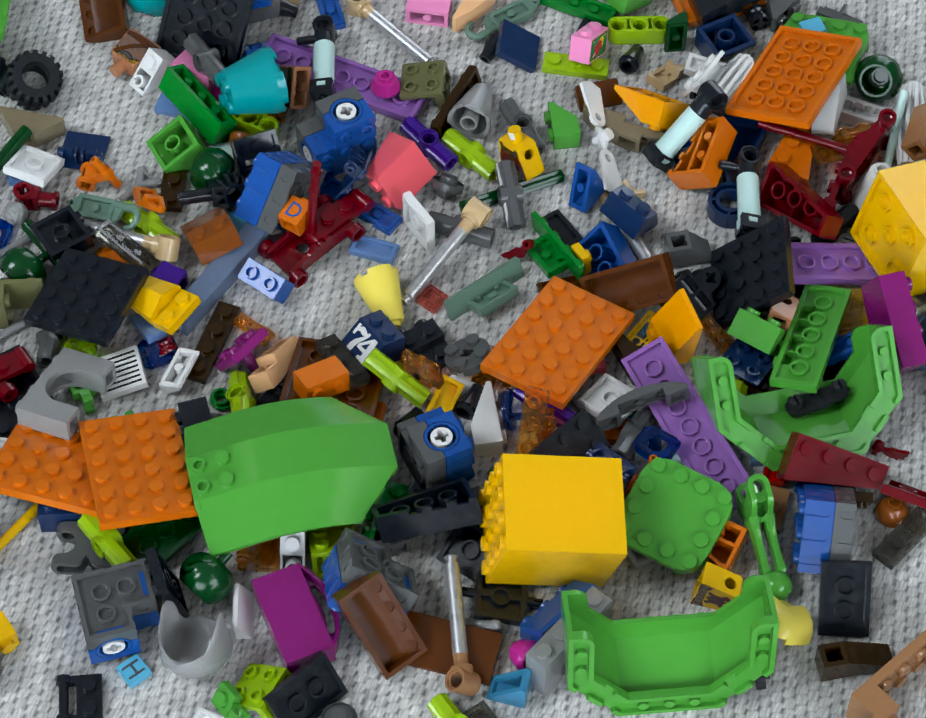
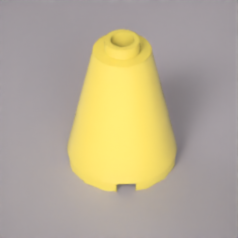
[353,264,404,329]

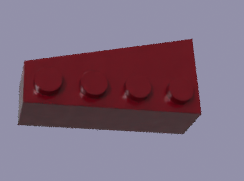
[760,161,844,240]
[775,432,889,489]

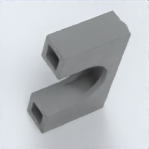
[15,347,116,441]
[526,586,612,697]

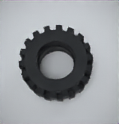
[5,49,64,110]

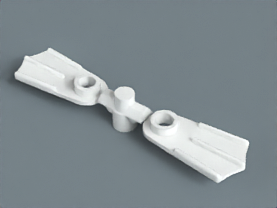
[579,80,623,192]

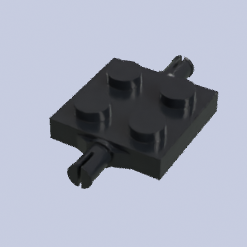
[462,570,543,626]

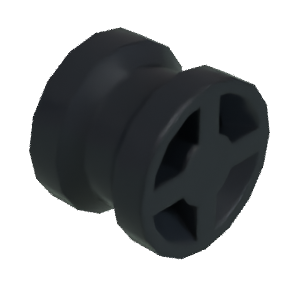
[745,4,771,31]

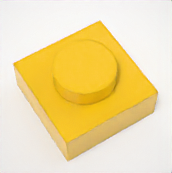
[571,242,592,275]

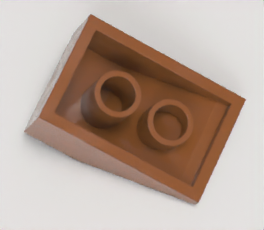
[180,207,243,266]

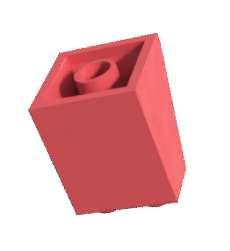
[366,131,437,210]

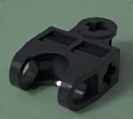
[658,266,721,321]

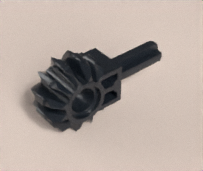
[176,171,246,211]

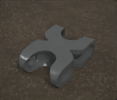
[51,521,128,575]

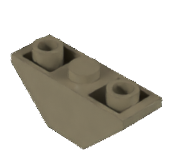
[0,106,66,147]

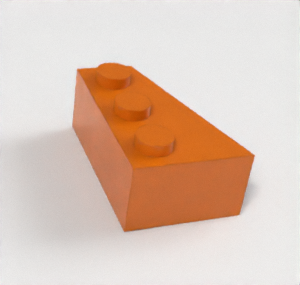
[666,116,737,190]
[766,125,815,184]
[707,521,748,572]

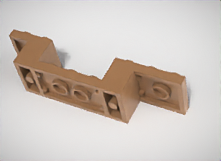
[846,630,926,718]

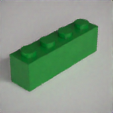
[158,64,237,145]

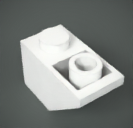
[129,47,175,96]
[280,531,307,570]

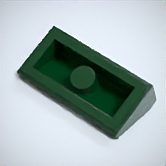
[663,11,688,52]

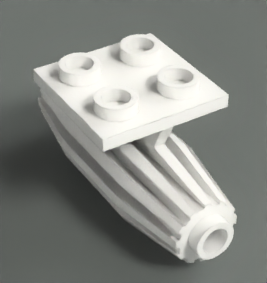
[680,50,754,118]
[880,81,926,166]

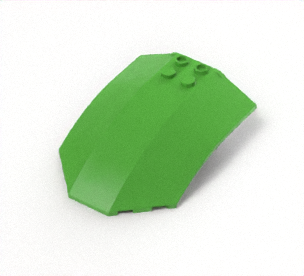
[184,397,399,557]

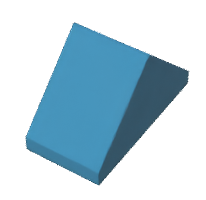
[486,668,532,708]

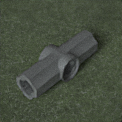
[183,33,226,85]
[499,97,546,155]
[495,160,526,231]
[429,211,496,249]
[36,330,68,368]
[611,406,656,461]

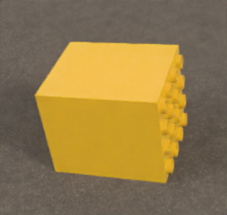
[850,160,926,297]
[479,453,627,587]

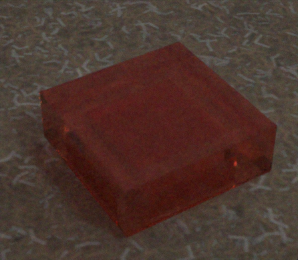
[416,284,448,314]

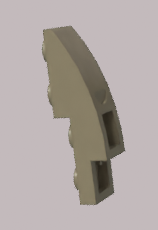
[582,103,664,153]

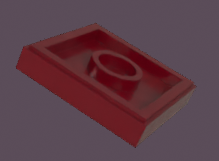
[880,478,926,509]

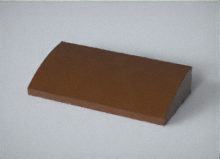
[79,0,130,43]
[579,251,677,312]
[331,570,428,680]
[406,610,503,686]

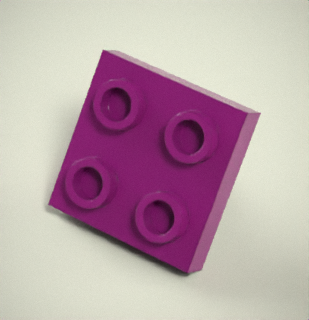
[215,327,269,373]

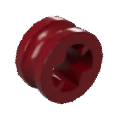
[153,335,178,355]

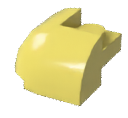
[773,596,813,646]

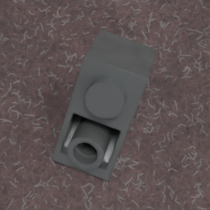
[766,0,801,33]
[663,230,712,267]

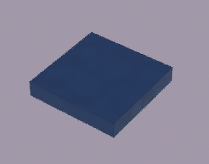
[495,19,540,73]

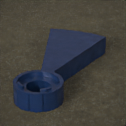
[706,113,769,229]

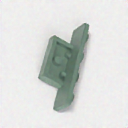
[443,256,524,321]

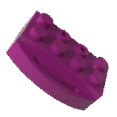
[861,271,926,374]
[251,563,340,674]

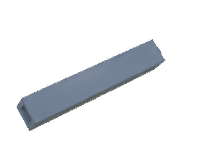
[175,222,269,336]

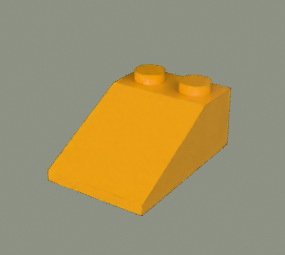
[614,84,690,132]
[646,288,703,365]

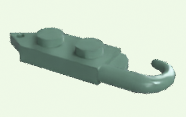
[464,0,540,41]
[66,193,141,230]

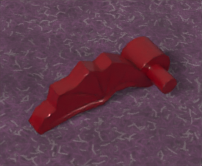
[501,239,535,260]
[872,439,910,460]

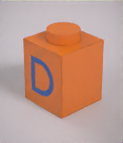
[278,195,309,236]

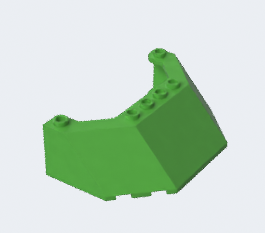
[691,324,903,471]
[561,575,779,716]

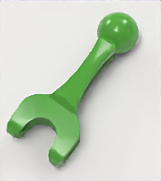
[734,474,792,600]

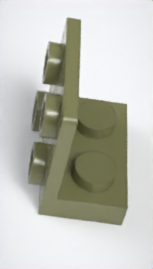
[399,60,451,110]
[0,277,44,329]

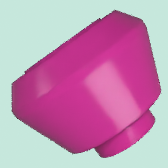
[371,70,401,98]
[509,639,537,670]

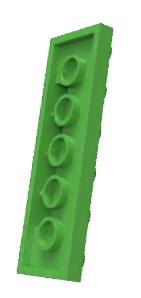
[769,284,852,394]

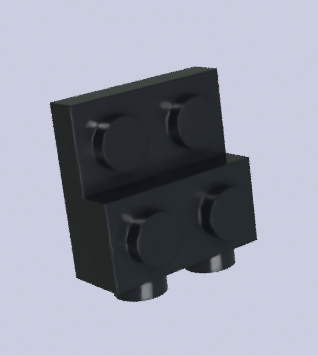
[29,205,96,262]
[399,318,448,380]
[436,524,485,583]

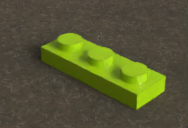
[542,51,610,80]

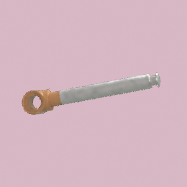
[444,554,481,697]

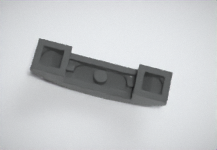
[596,382,690,432]

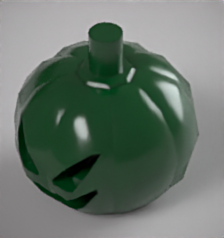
[854,54,903,103]
[190,147,235,189]
[0,247,50,285]
[179,552,233,605]

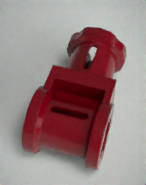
[13,182,60,211]

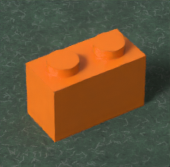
[293,355,349,398]

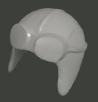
[158,600,236,679]

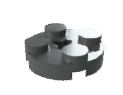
[444,333,491,376]

